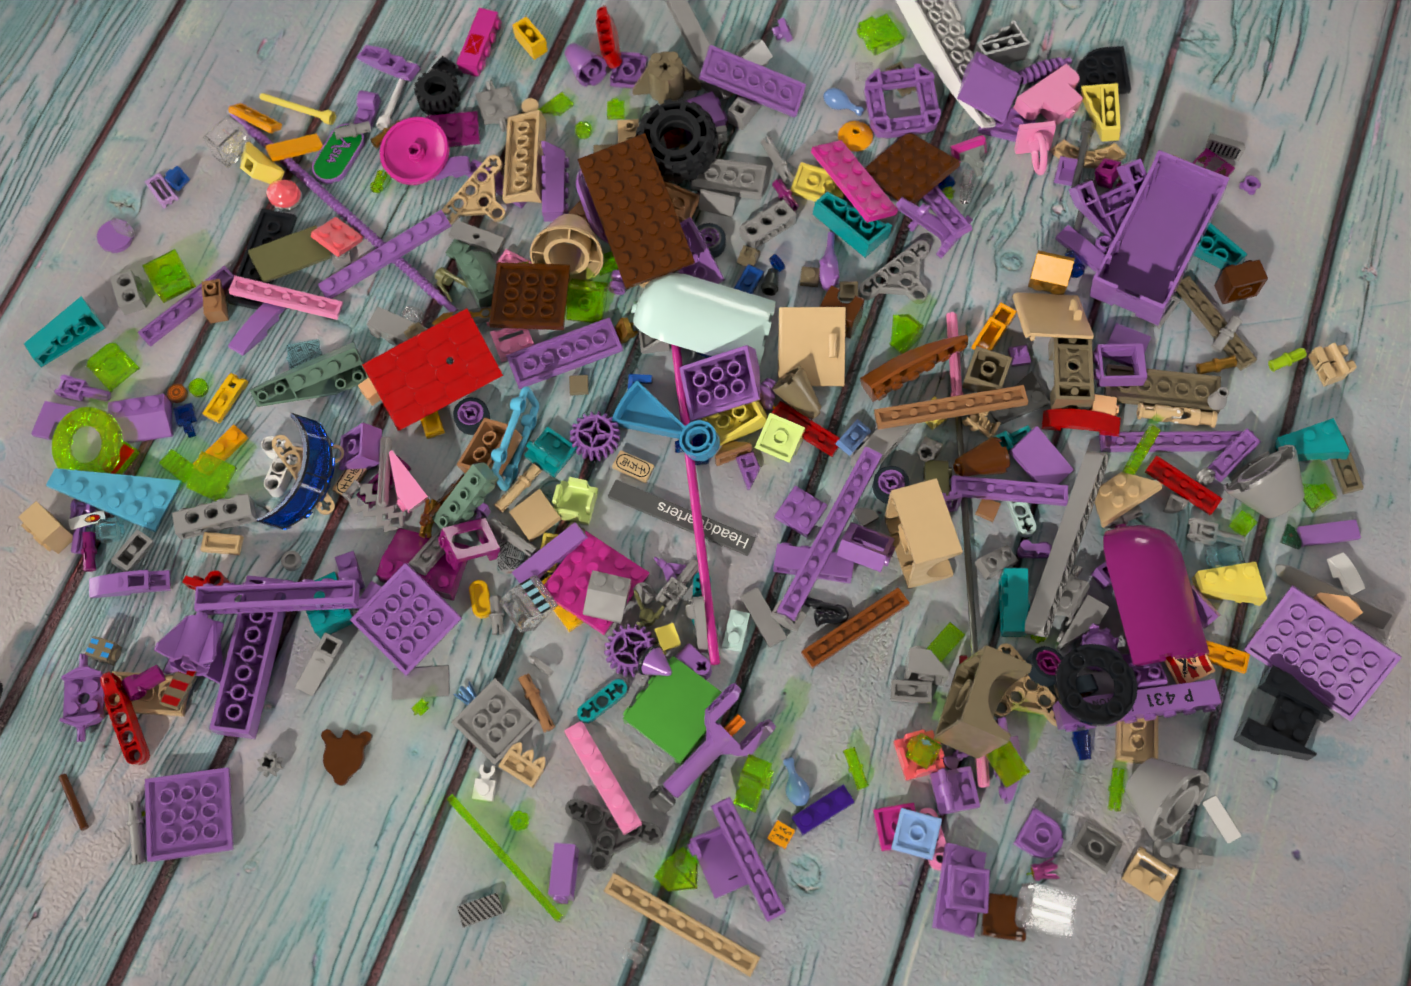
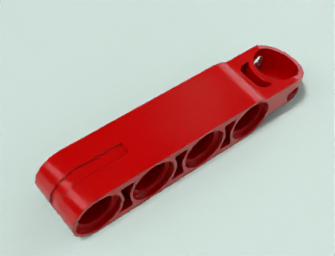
[596,6,622,69]
[100,671,150,765]

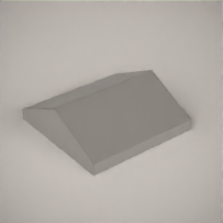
[1069,821,1122,876]

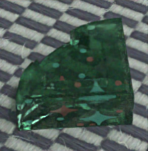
[1280,524,1302,550]

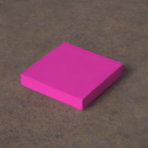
[873,802,916,852]

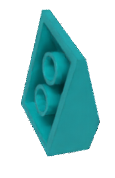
[306,571,354,639]

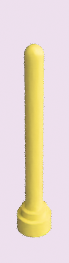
[260,93,336,125]

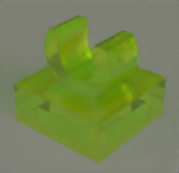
[607,98,625,120]
[1229,510,1258,537]

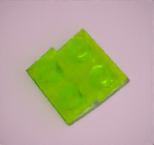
[186,451,237,501]

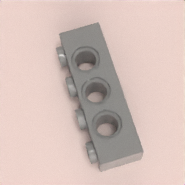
[172,494,257,540]

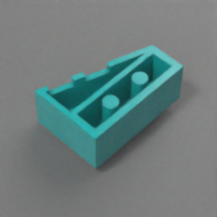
[998,568,1030,637]

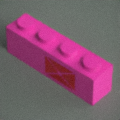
[457,8,502,77]

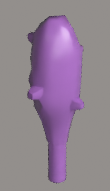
[819,232,840,291]

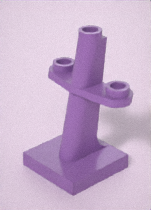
[896,197,973,259]

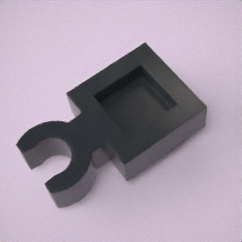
[431,56,463,83]

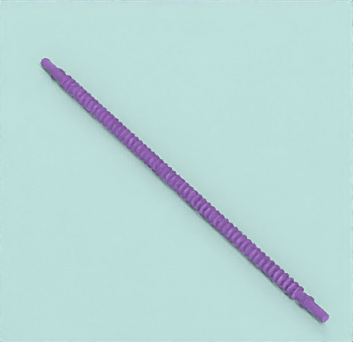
[230,113,458,312]

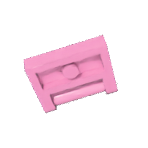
[490,328,534,362]

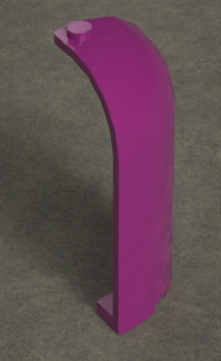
[1103,524,1210,666]

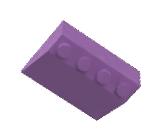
[679,345,760,421]

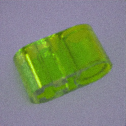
[158,449,198,484]

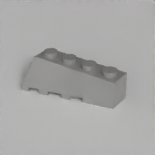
[700,39,773,100]

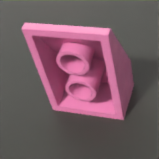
[389,450,428,514]

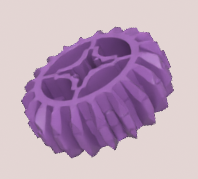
[570,411,621,461]
[604,623,656,677]

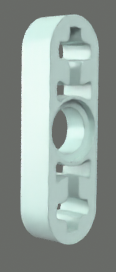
[1006,501,1036,538]

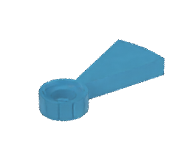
[611,381,720,461]

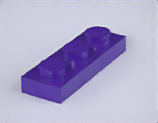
[792,784,855,836]

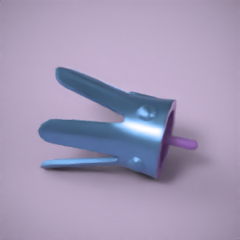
[453,681,477,706]

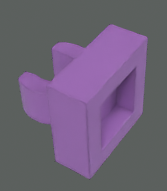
[772,17,793,42]
[1008,345,1031,367]
[474,503,491,520]

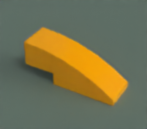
[971,302,1017,351]

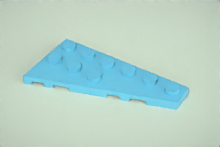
[46,468,182,532]

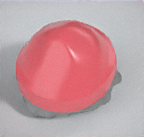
[267,179,303,211]

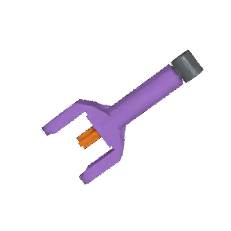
[648,683,776,813]

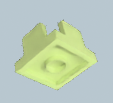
[755,413,805,463]
[552,477,599,526]

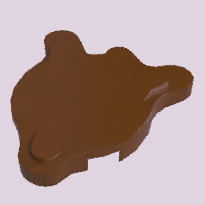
[321,729,372,786]

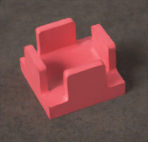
[893,729,945,781]

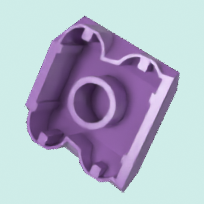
[610,52,648,89]

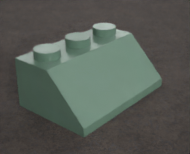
[455,250,497,308]

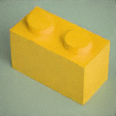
[512,16,548,60]

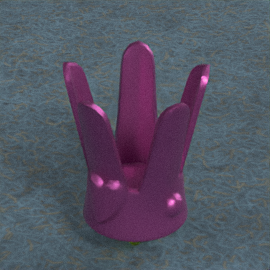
[1026,857,1060,881]

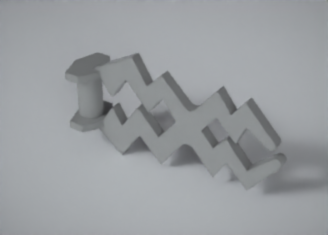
[342,480,403,532]

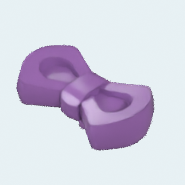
[943,750,970,770]

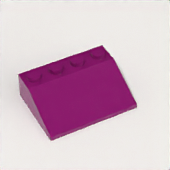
[376,528,472,601]

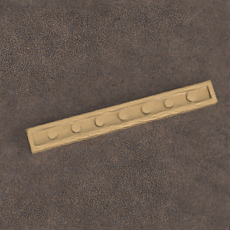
[604,873,761,977]

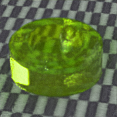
[188,378,209,398]

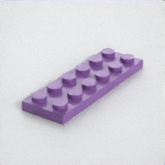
[698,45,806,118]
[506,317,623,389]

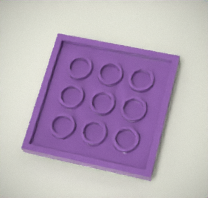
[350,563,463,676]
[145,767,234,862]

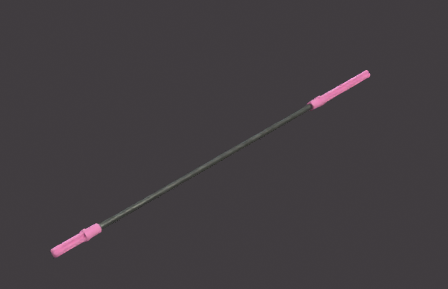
[946,312,990,788]

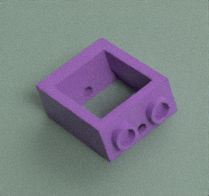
[1092,343,1147,387]
[837,522,896,572]
[548,843,579,904]

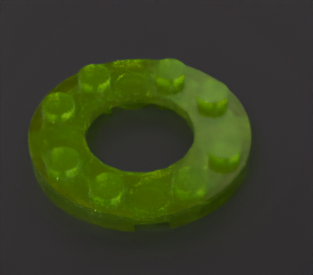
[52,407,123,473]

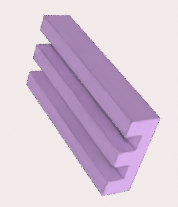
[144,172,179,208]

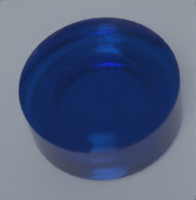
[769,254,786,272]

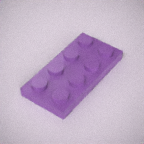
[678,217,725,284]
[932,843,986,938]

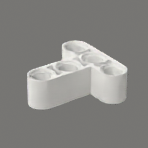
[261,436,318,497]

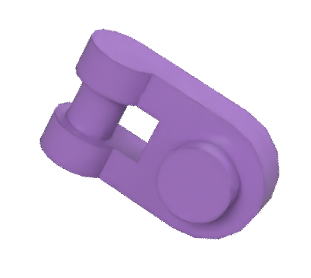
[1017,540,1053,559]

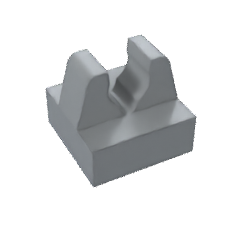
[632,582,657,606]

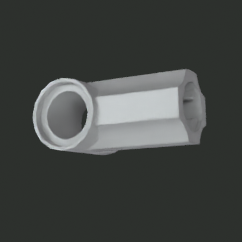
[918,437,943,462]

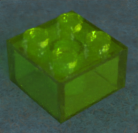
[142,249,197,303]

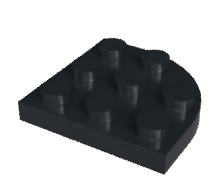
[1076,46,1131,95]

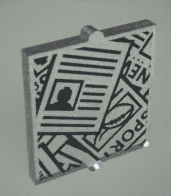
[496,539,530,573]

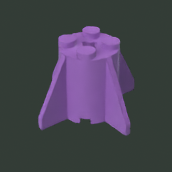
[154,612,224,684]

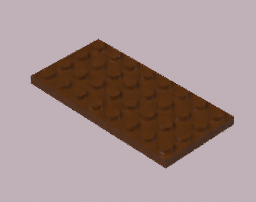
[577,133,695,290]

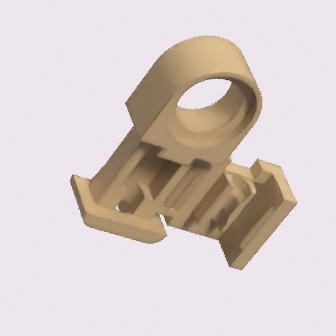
[962,412,1001,438]

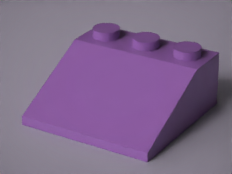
[957,52,1022,123]

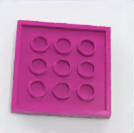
[540,531,650,636]

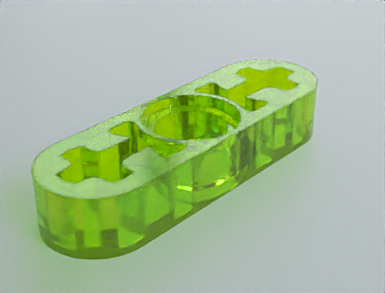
[1123,424,1161,475]

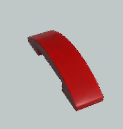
[1041,409,1121,437]

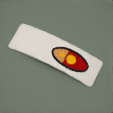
[68,511,106,530]

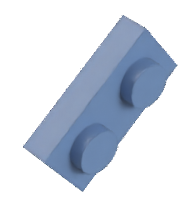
[836,419,872,456]

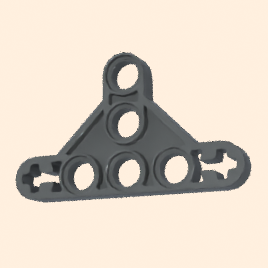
[565,799,662,872]

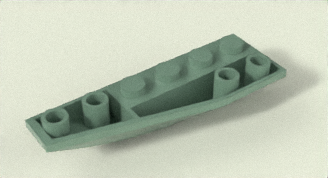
[250,342,369,407]

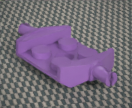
[60,653,104,742]

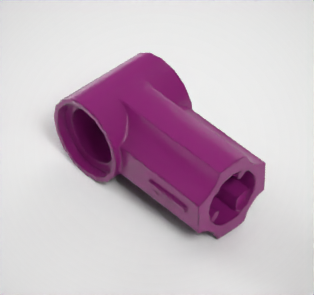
[121,664,166,701]

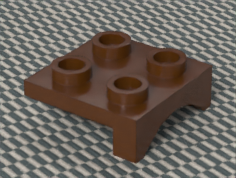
[981,893,1027,942]

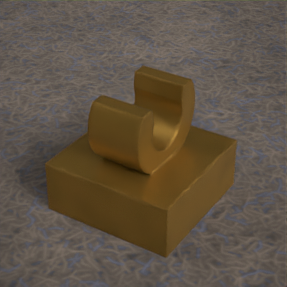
[614,317,638,343]

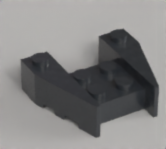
[1233,665,1334,761]

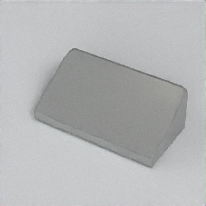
[699,189,736,217]

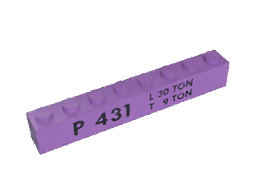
[1053,679,1221,732]

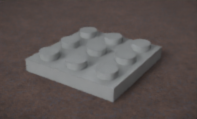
[451,678,538,765]

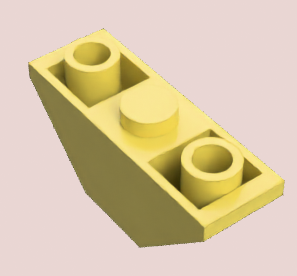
[240,142,285,184]

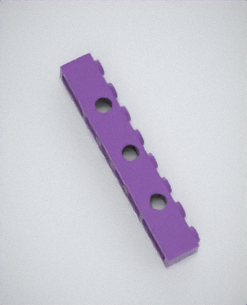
[194,577,360,615]

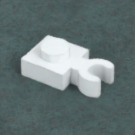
[472,764,496,802]

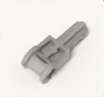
[1186,518,1245,547]
[655,559,699,612]

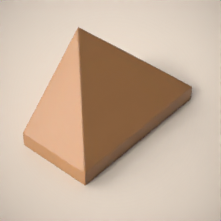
[715,441,752,466]

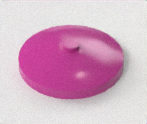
[380,117,450,185]

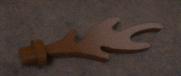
[419,474,464,527]

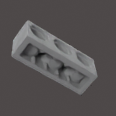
[740,199,796,249]

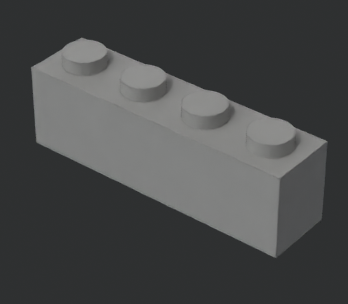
[367,307,428,345]
[850,404,916,470]

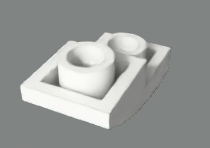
[1327,552,1365,595]

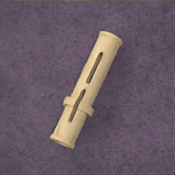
[494,463,542,513]

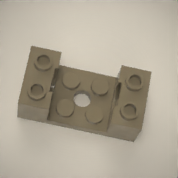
[1048,337,1095,410]

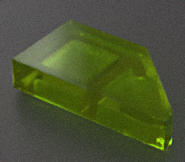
[538,92,573,116]

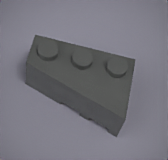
[973,21,1030,65]

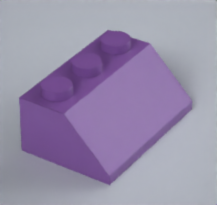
[108,394,173,445]

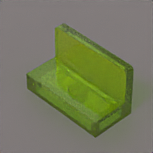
[985,740,1030,788]

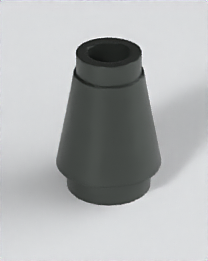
[761,268,779,296]

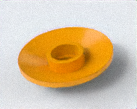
[838,121,873,152]

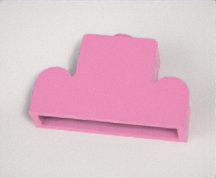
[1014,64,1083,126]

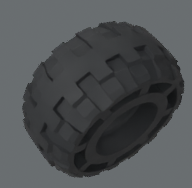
[636,99,718,184]

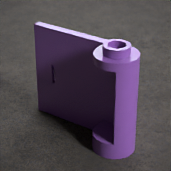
[687,826,748,899]

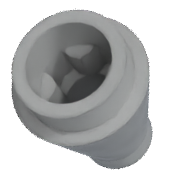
[1207,387,1229,410]

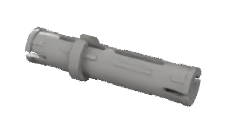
[761,136,794,184]
[488,517,539,557]
[127,801,146,865]

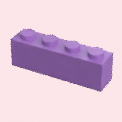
[773,542,854,584]

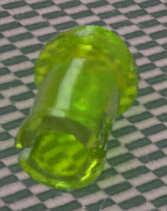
[370,170,388,194]

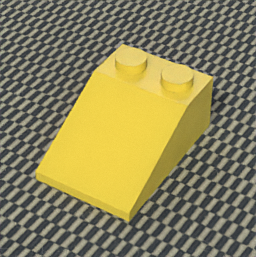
[701,400,768,446]

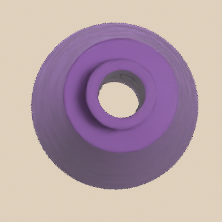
[565,43,607,87]

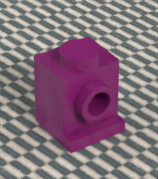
[1095,158,1121,189]

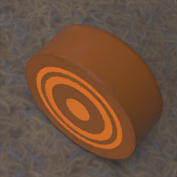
[167,384,188,403]

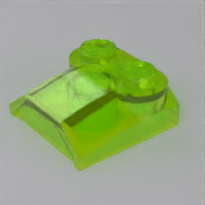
[86,343,140,392]

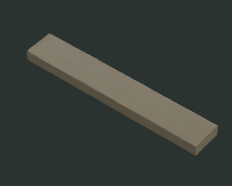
[1176,275,1257,371]

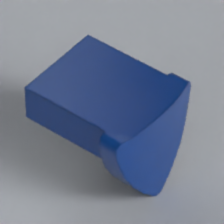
[627,374,653,391]

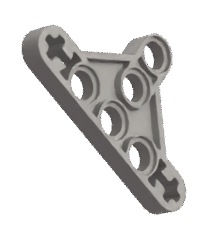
[859,240,930,304]

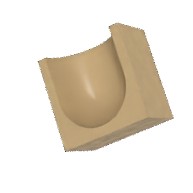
[884,478,963,589]

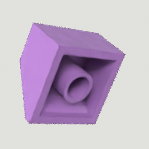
[339,423,382,470]

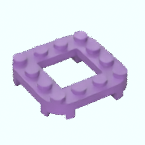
[864,64,941,138]

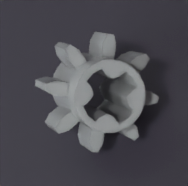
[257,751,284,778]

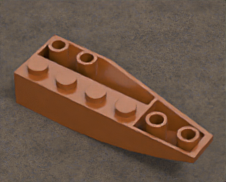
[860,335,968,402]

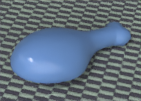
[823,88,864,116]
[783,757,810,806]

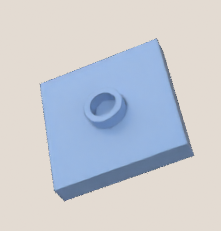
[891,808,942,861]

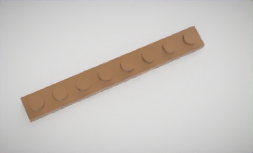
[874,385,1028,430]

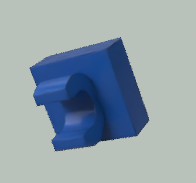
[165,166,190,192]

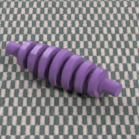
[1017,57,1072,85]

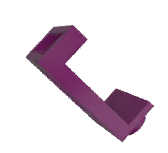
[438,518,500,570]

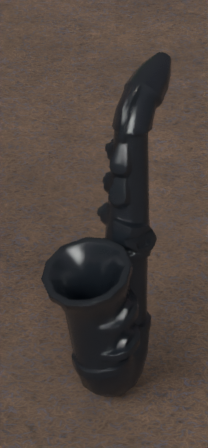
[789,585,849,627]

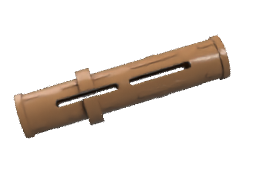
[518,673,555,733]

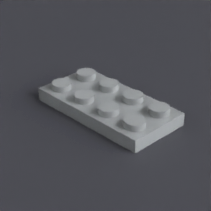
[691,159,767,200]

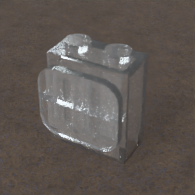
[1015,883,1077,939]

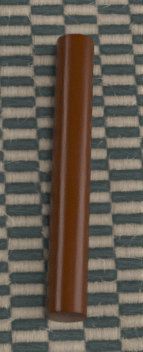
[58,774,89,831]

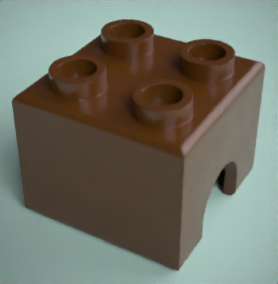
[820,285,865,339]

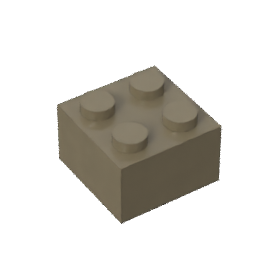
[962,346,1012,393]

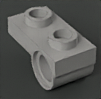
[975,545,1018,580]

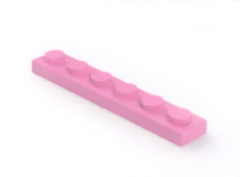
[229,276,343,320]
[564,721,642,835]

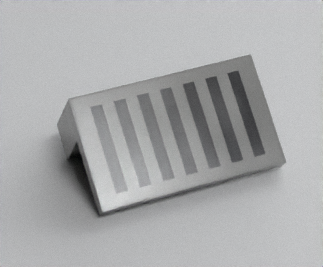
[1204,133,1246,161]

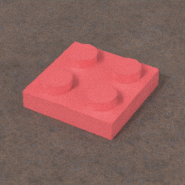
[311,217,363,257]

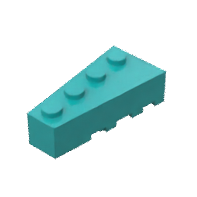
[812,192,893,258]
[1194,223,1248,270]
[24,296,106,367]

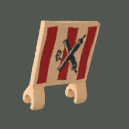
[1164,655,1215,684]

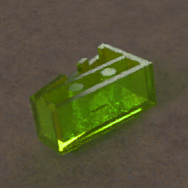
[733,754,774,813]

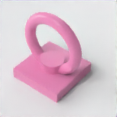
[1014,121,1056,176]

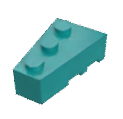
[1275,418,1350,462]

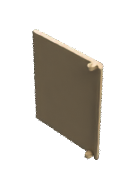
[1012,292,1094,341]
[778,307,846,386]

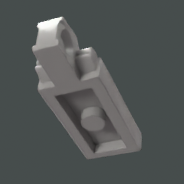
[1152,840,1214,870]

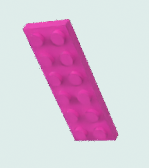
[811,140,898,223]

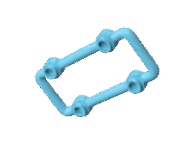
[491,386,539,491]

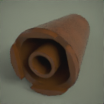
[953,437,1010,477]

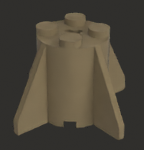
[632,52,702,104]

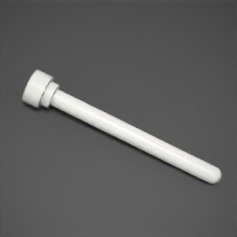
[376,61,412,130]

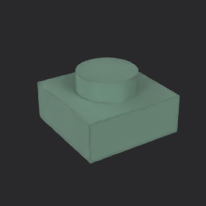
[445,239,471,260]

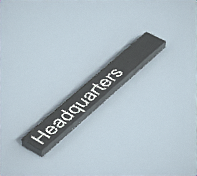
[608,480,756,556]

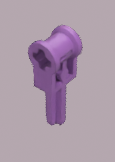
[54,375,111,402]
[70,499,96,554]

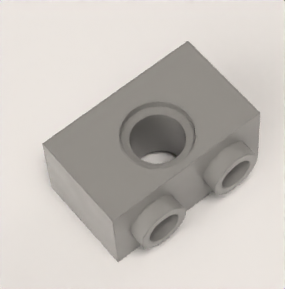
[111,529,154,572]

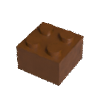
[1214,259,1268,305]

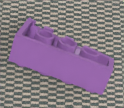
[541,141,569,222]

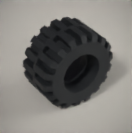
[414,69,461,116]

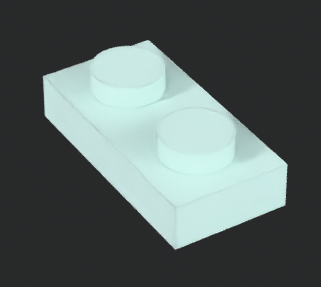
[722,609,750,652]

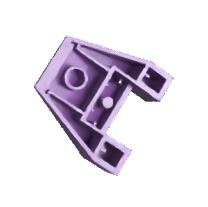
[1068,158,1147,241]

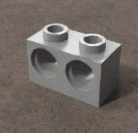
[110,270,147,315]

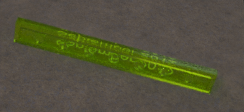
[447,794,564,923]

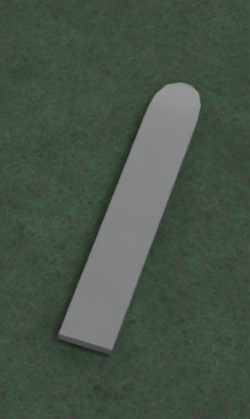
[1275,564,1392,629]

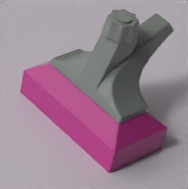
[950,135,987,177]

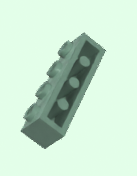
[432,462,499,530]

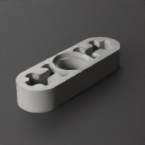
[693,596,708,653]

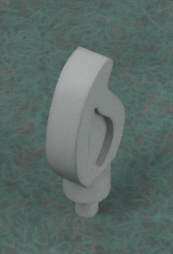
[528,655,553,676]

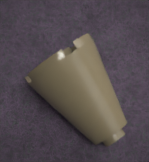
[772,366,821,419]

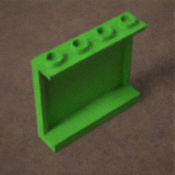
[623,656,722,766]

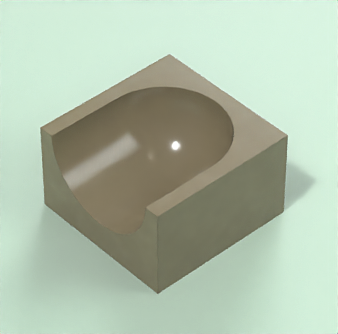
[933,645,1032,759]

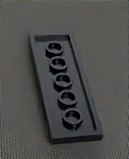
[227,208,297,310]

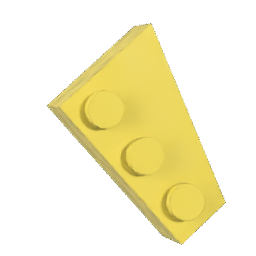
[1081,83,1121,142]
[1192,561,1267,606]

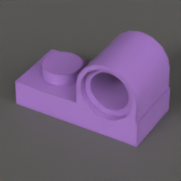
[353,90,381,129]
[335,551,365,589]

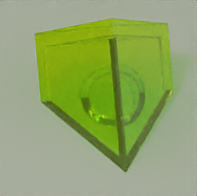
[889,314,924,354]
[1303,483,1337,513]
[654,847,698,892]

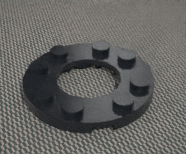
[1054,644,1138,726]

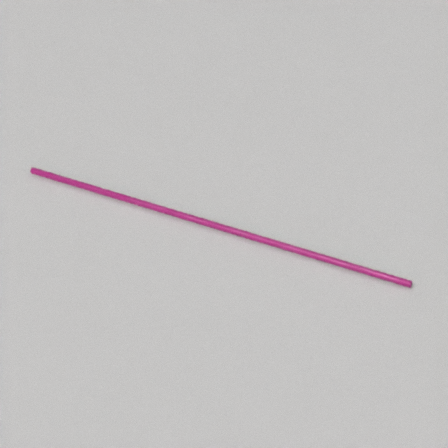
[671,344,720,665]

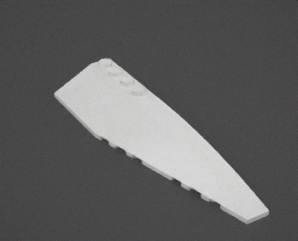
[896,0,996,128]

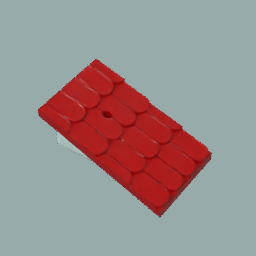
[362,308,503,431]

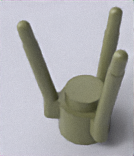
[435,267,469,303]
[633,590,665,628]

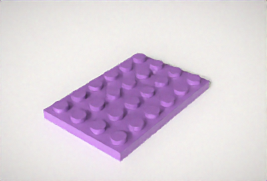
[1244,585,1402,721]

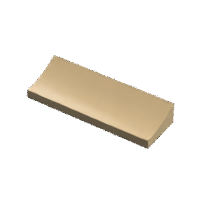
[502,110,547,204]

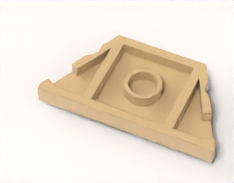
[1095,472,1162,528]

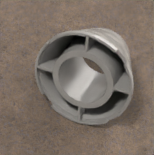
[1224,445,1305,519]
[1126,758,1209,841]

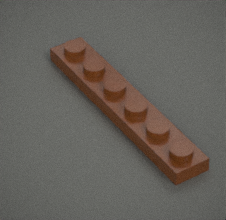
[801,588,910,669]

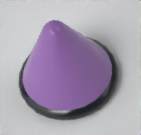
[638,645,672,676]

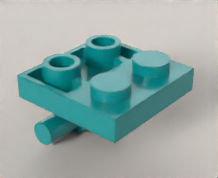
[524,426,577,478]

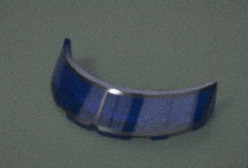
[256,413,335,530]

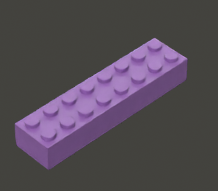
[209,575,286,739]

